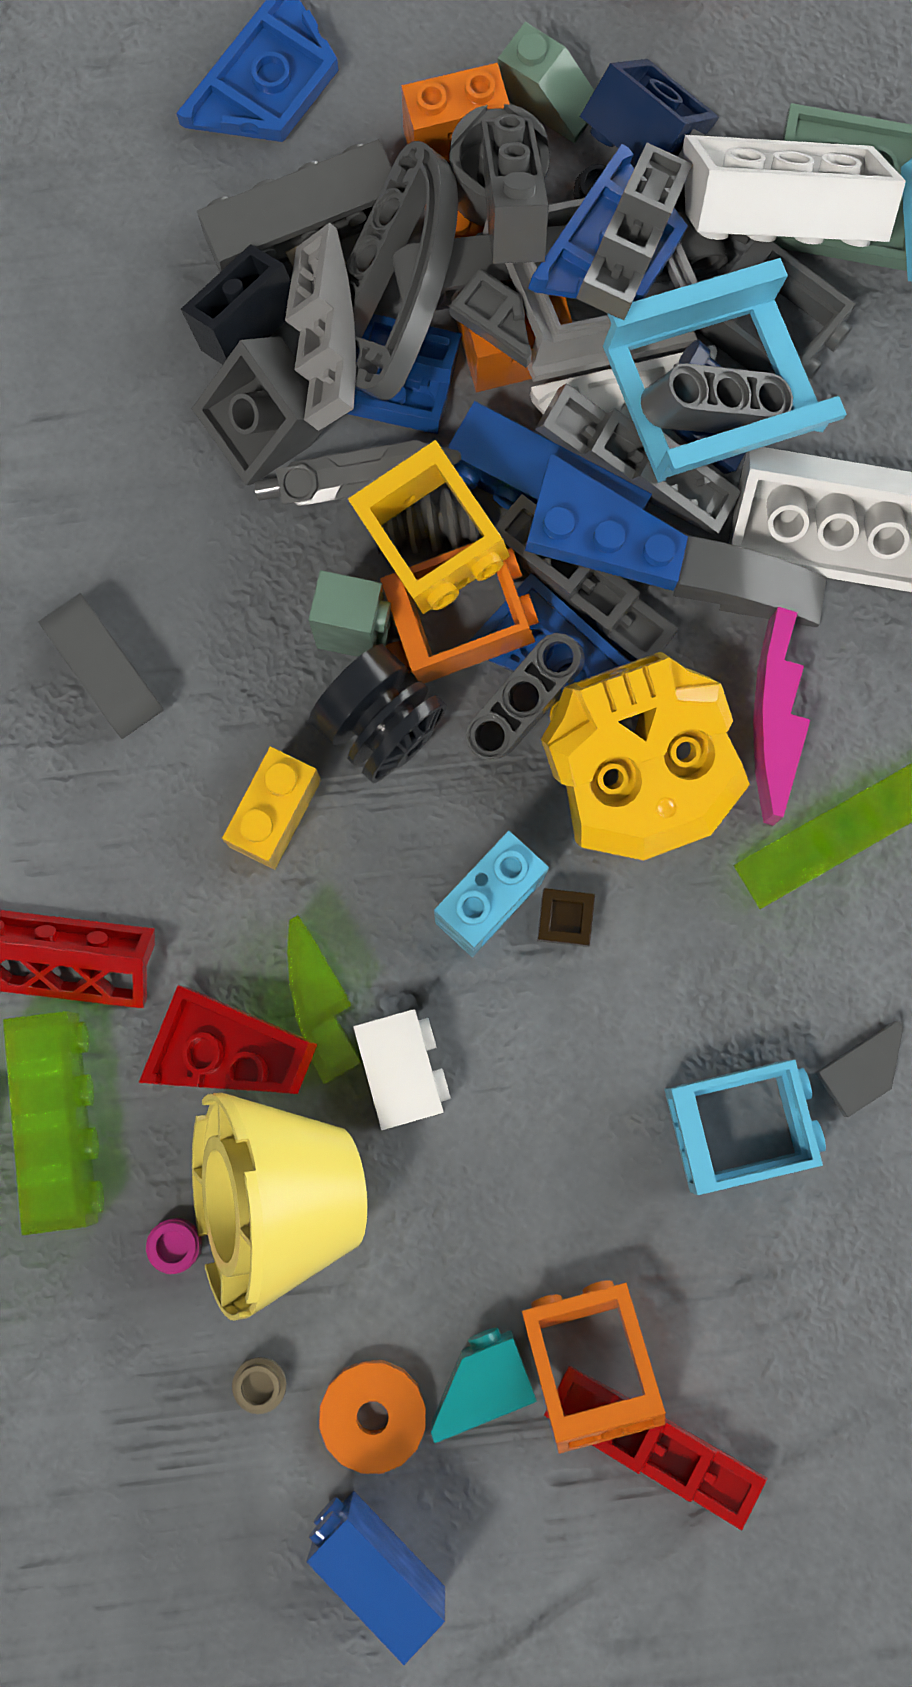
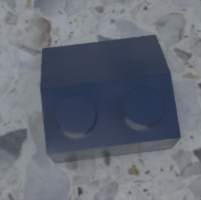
[579,59,719,169]

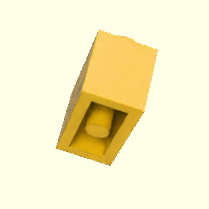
[222,746,321,870]

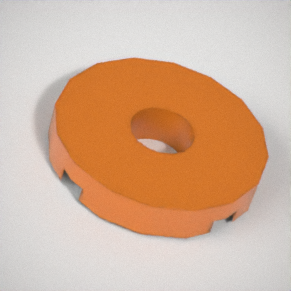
[319,1360,426,1474]

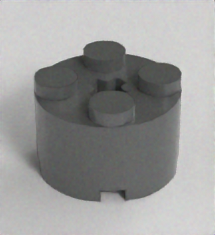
[449,104,550,227]

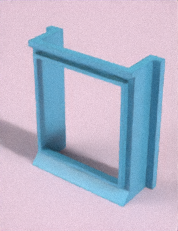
[603,258,847,483]

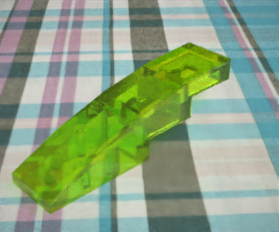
[733,763,912,909]

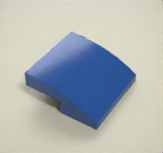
[347,314,462,434]

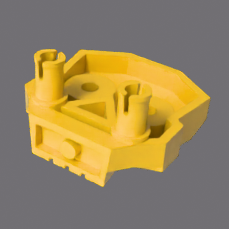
[541,652,750,861]

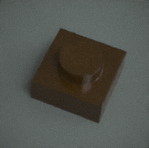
[537,888,595,947]

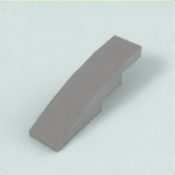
[285,222,356,431]

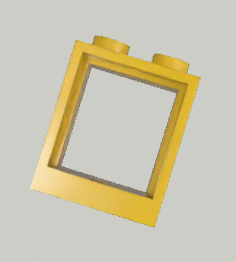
[348,440,510,614]

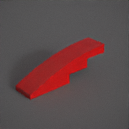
[544,1366,768,1531]

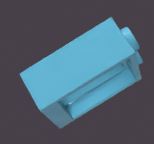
[434,831,549,958]
[664,1060,826,1195]

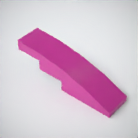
[753,607,810,826]

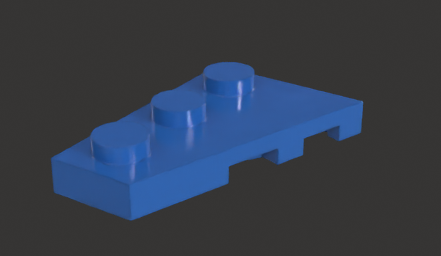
[525,453,688,591]
[467,573,630,685]

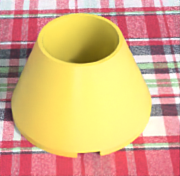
[192,1093,367,1321]

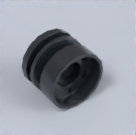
[308,644,447,784]

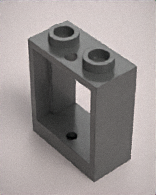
[696,240,856,382]

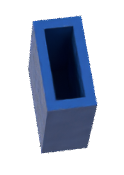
[306,1491,445,1665]

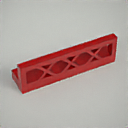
[0,910,155,1009]

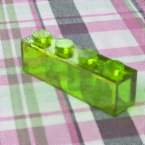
[3,1011,104,1236]

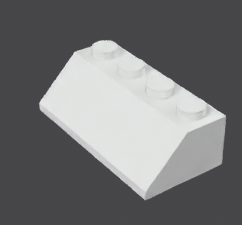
[683,135,906,247]
[729,447,912,592]

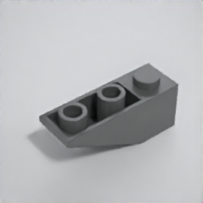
[481,114,549,264]

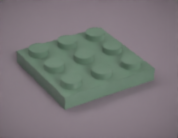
[772,103,912,271]

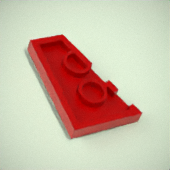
[138,985,318,1094]

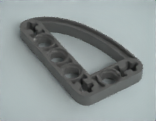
[346,141,458,400]

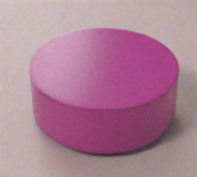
[146,1218,202,1274]

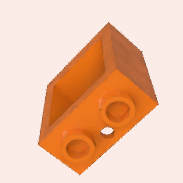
[380,542,539,684]
[522,1280,666,1454]

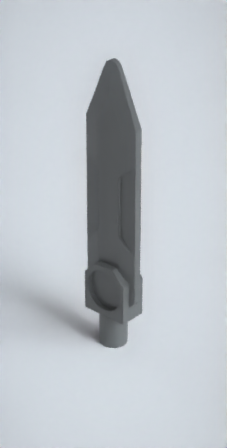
[255,440,461,506]

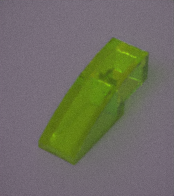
[287,915,363,1085]

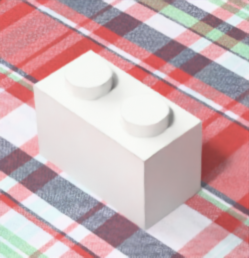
[353,1009,451,1130]

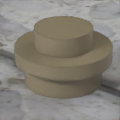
[232,1357,287,1414]

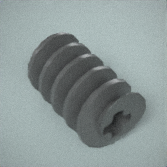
[378,489,479,554]

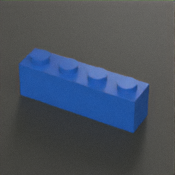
[447,401,652,511]

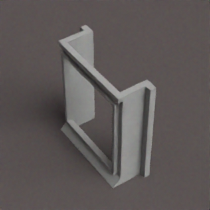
[476,198,698,382]

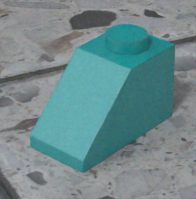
[431,1327,537,1443]

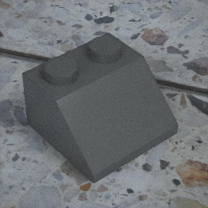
[192,337,325,485]

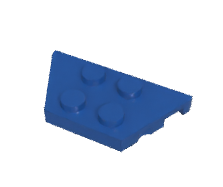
[176,0,338,142]
[528,144,688,302]

